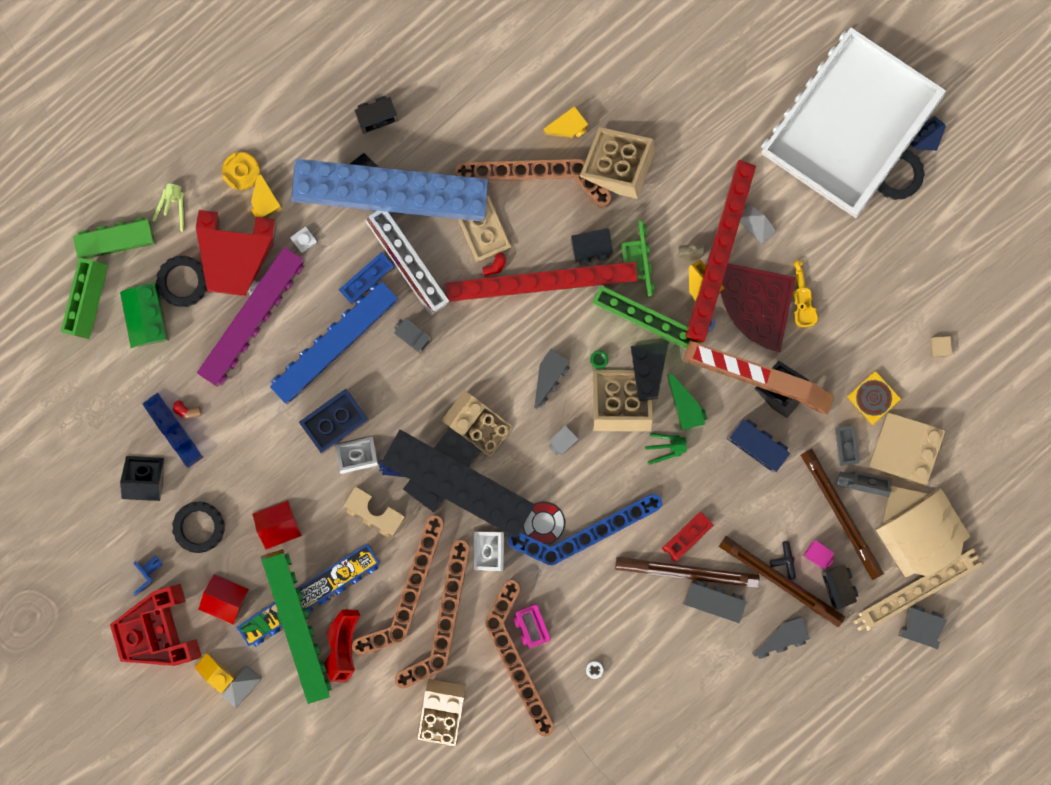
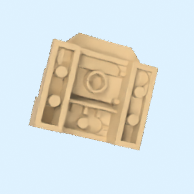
[875,488,971,578]

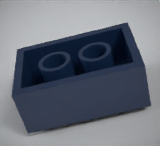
[299,388,370,454]
[727,419,790,473]

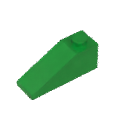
[667,373,707,431]

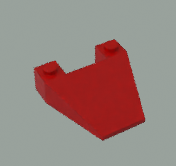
[196,210,276,296]
[110,583,202,666]

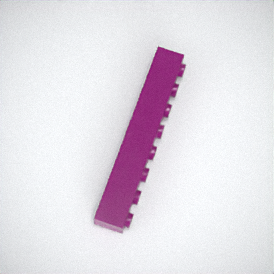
[197,247,305,387]

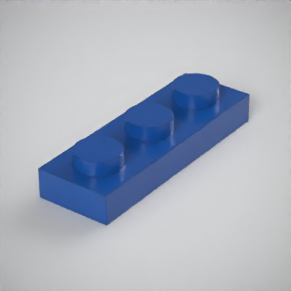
[339,252,394,305]

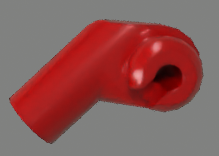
[482,253,506,276]

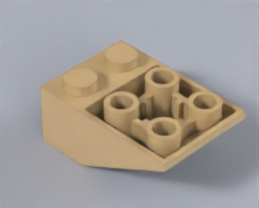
[441,390,513,458]
[417,679,466,746]

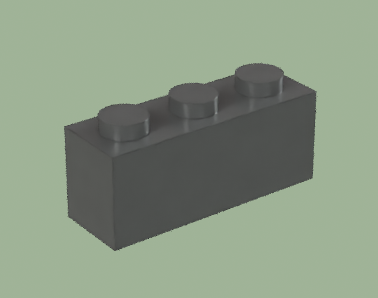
[683,580,747,624]

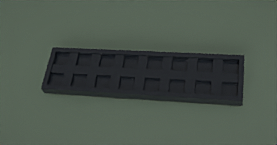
[381,429,535,538]

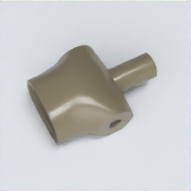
[679,244,704,261]

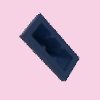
[910,116,946,151]

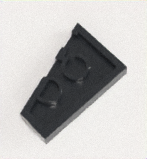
[631,341,669,401]

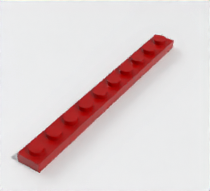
[685,160,756,342]
[445,262,638,302]

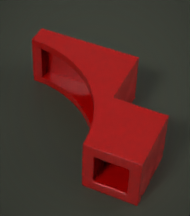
[324,609,360,682]

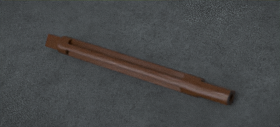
[800,448,884,580]
[718,536,845,628]
[615,557,760,588]

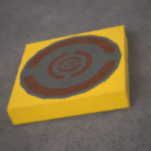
[847,371,901,425]

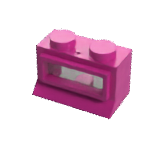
[513,603,551,649]

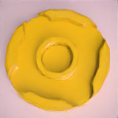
[222,152,260,190]

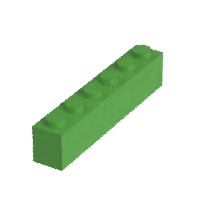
[592,286,702,350]

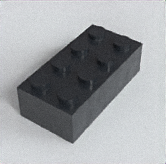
[403,428,481,513]

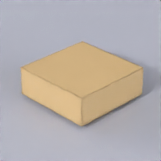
[930,336,952,357]

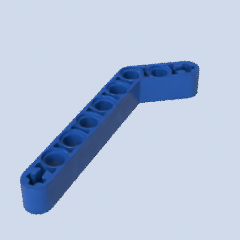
[508,494,662,566]

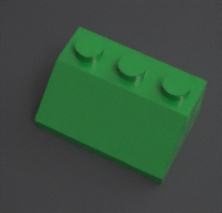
[120,283,169,348]

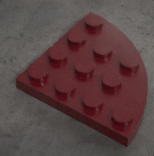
[720,263,796,352]

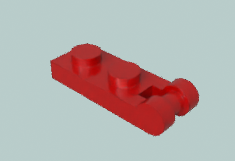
[662,511,714,562]

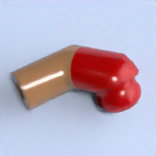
[173,400,201,419]

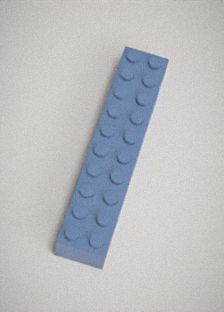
[291,159,488,221]

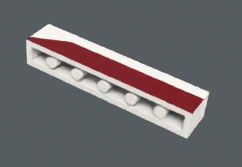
[366,211,449,316]

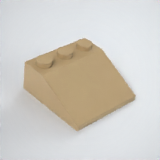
[580,127,656,199]
[593,370,652,431]
[869,413,945,486]

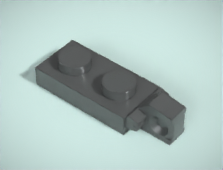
[837,471,892,497]

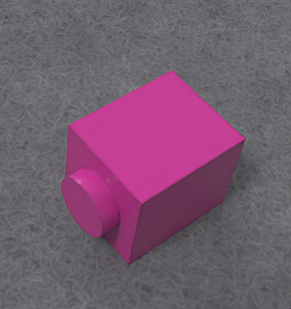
[803,540,835,569]

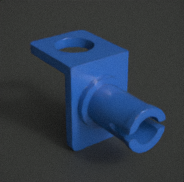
[133,555,163,596]

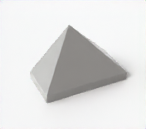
[740,204,776,245]
[221,666,261,708]

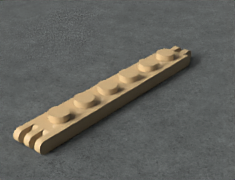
[853,548,984,631]

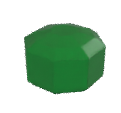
[590,350,608,369]

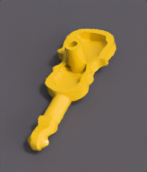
[793,260,819,328]

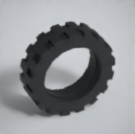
[877,150,925,200]
[156,255,207,307]
[172,502,225,553]

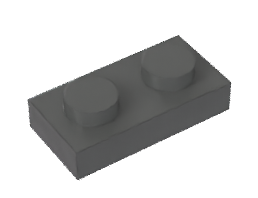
[835,425,860,466]

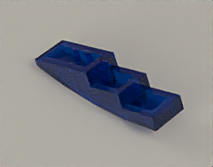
[142,392,203,468]

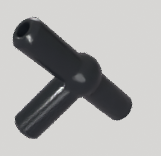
[770,541,796,579]

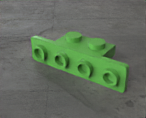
[621,220,655,298]

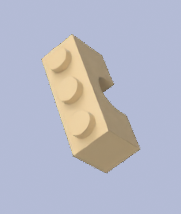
[344,486,406,537]

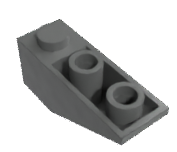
[534,349,570,409]
[752,616,810,659]

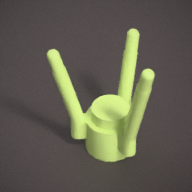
[152,184,184,232]

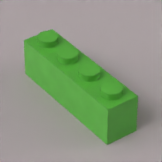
[73,217,156,259]
[60,258,108,339]

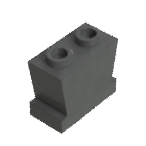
[394,318,432,354]
[898,605,947,649]

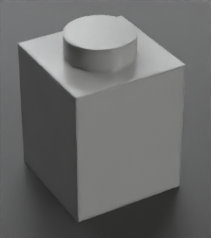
[548,426,578,455]

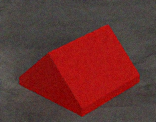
[252,500,302,550]
[198,574,249,625]

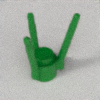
[645,433,687,465]

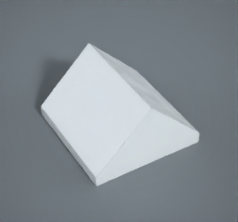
[336,436,380,474]
[474,532,504,571]

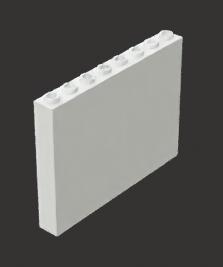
[761,28,946,219]

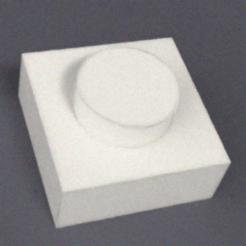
[290,226,317,253]

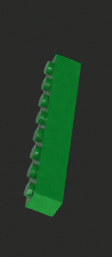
[261,549,332,704]

